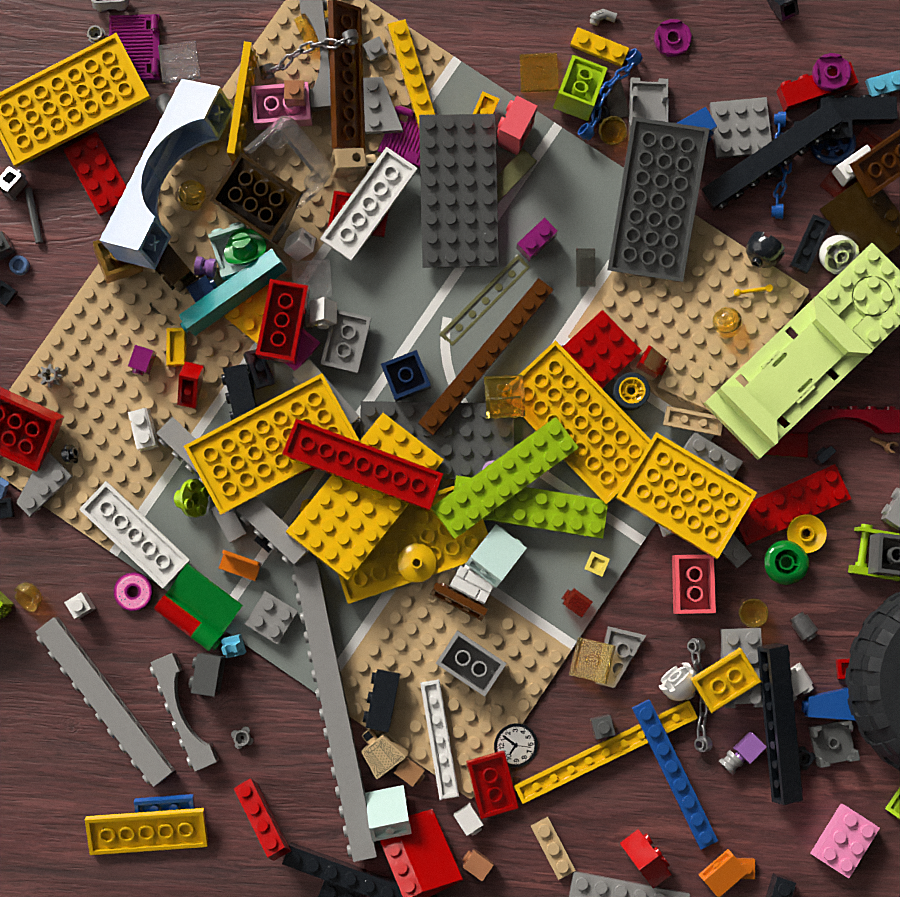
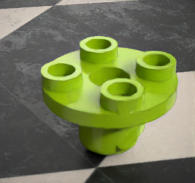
[174,479,210,518]

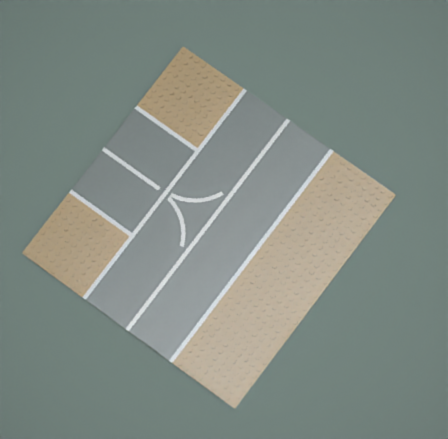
[0,0,809,799]

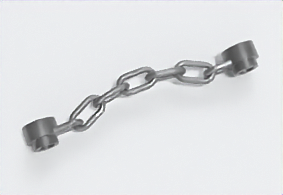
[259,29,359,79]
[687,638,712,752]

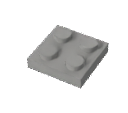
[245,591,298,645]

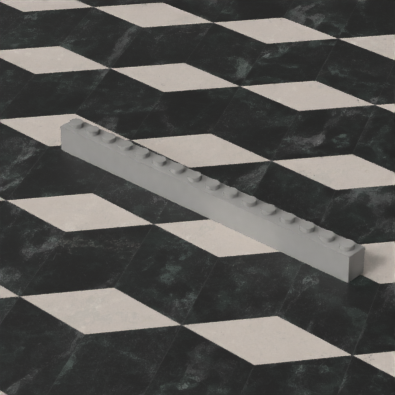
[290,553,378,862]

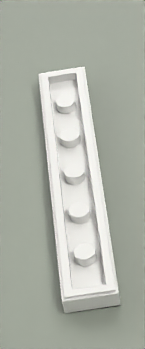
[420,679,459,800]

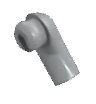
[590,9,617,26]

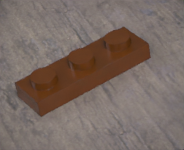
[430,582,488,621]

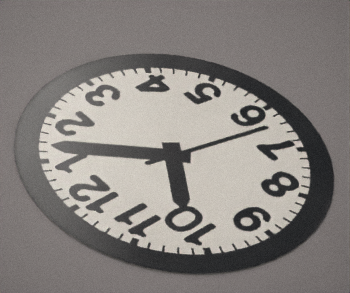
[494,723,538,768]

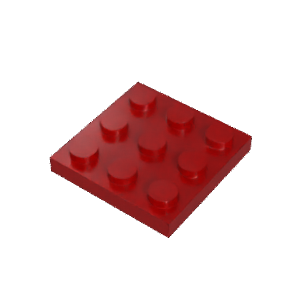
[563,310,642,388]

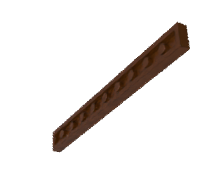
[418,278,553,436]

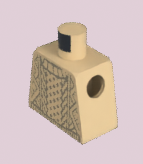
[331,148,376,178]
[362,729,408,779]

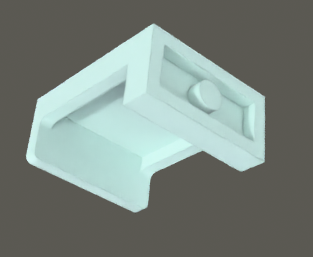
[208,222,251,281]
[465,525,526,588]
[365,785,412,842]

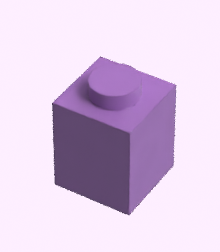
[733,732,766,764]

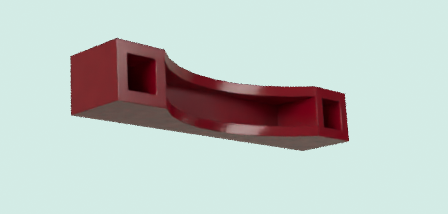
[785,406,900,435]

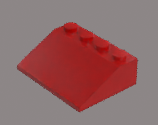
[0,387,65,472]
[380,809,463,897]

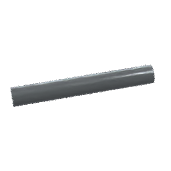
[24,188,43,244]

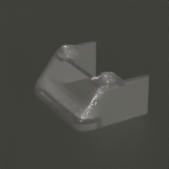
[243,116,333,210]

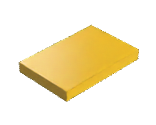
[691,648,761,713]

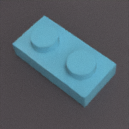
[865,70,900,97]

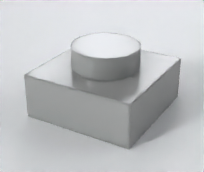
[362,36,388,63]

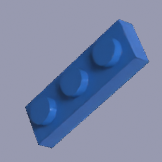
[134,794,195,813]

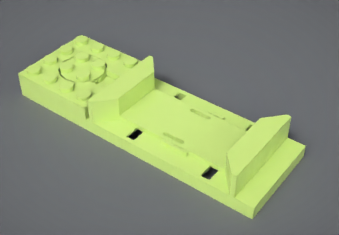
[704,243,900,460]

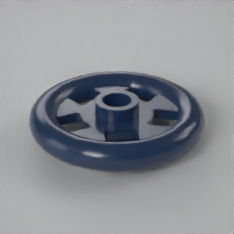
[810,133,856,165]

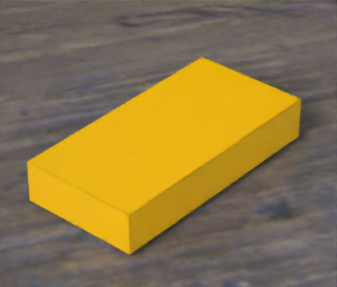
[166,328,187,367]

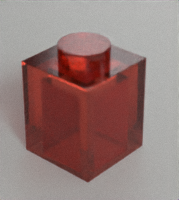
[561,588,593,618]

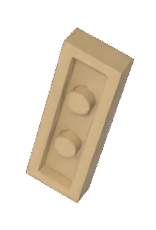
[663,406,723,437]
[531,817,576,880]

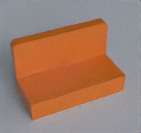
[219,550,262,581]
[698,849,747,897]

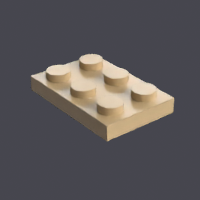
[657,352,726,412]

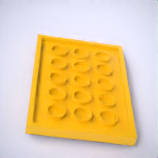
[616,432,757,559]

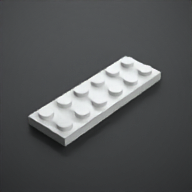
[320,147,418,262]
[79,481,191,589]

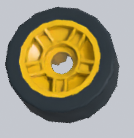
[613,372,650,410]

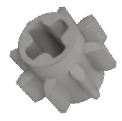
[38,364,64,389]

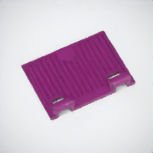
[109,14,160,80]
[378,105,420,168]

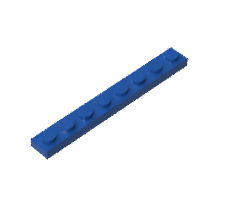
[632,699,718,849]

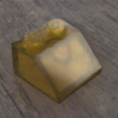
[484,375,525,419]

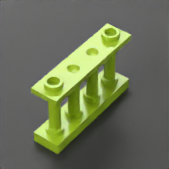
[848,524,900,582]

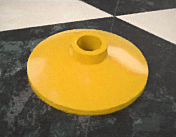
[787,515,827,553]
[397,544,436,583]

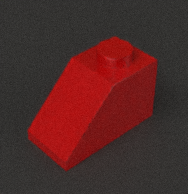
[635,345,667,379]
[177,362,204,409]

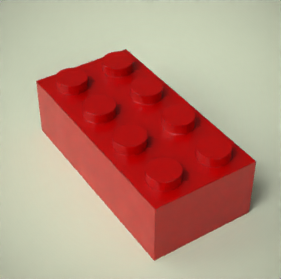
[256,279,310,365]

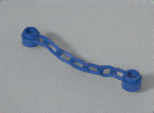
[577,48,643,141]
[771,112,792,219]

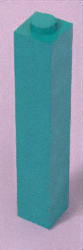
[179,248,288,336]

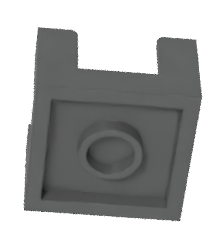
[808,720,860,768]

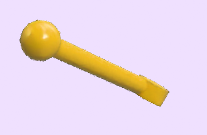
[734,284,773,296]

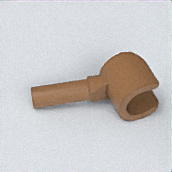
[870,436,898,453]

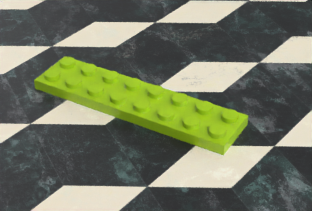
[431,417,579,539]
[454,475,608,539]

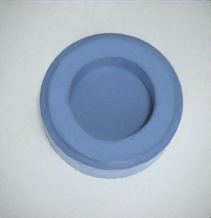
[9,256,30,276]

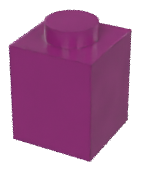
[128,345,157,376]

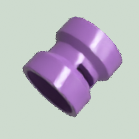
[194,256,217,278]

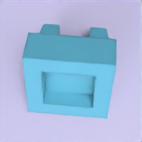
[221,634,246,658]

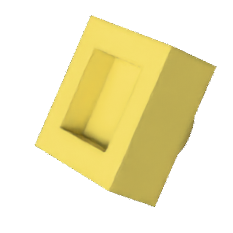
[584,551,610,577]

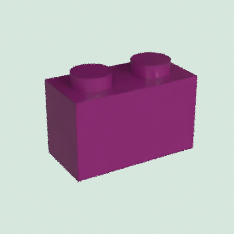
[516,217,558,262]

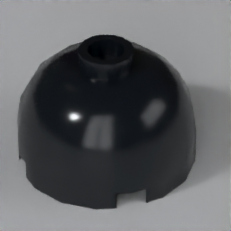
[746,231,785,268]

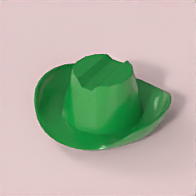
[224,229,266,265]
[764,540,809,585]

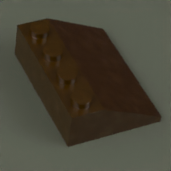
[210,152,303,245]
[819,181,900,255]

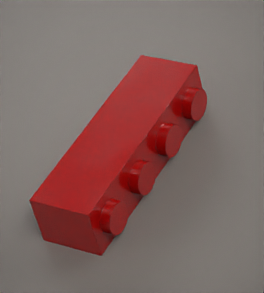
[776,62,858,112]
[233,778,291,861]

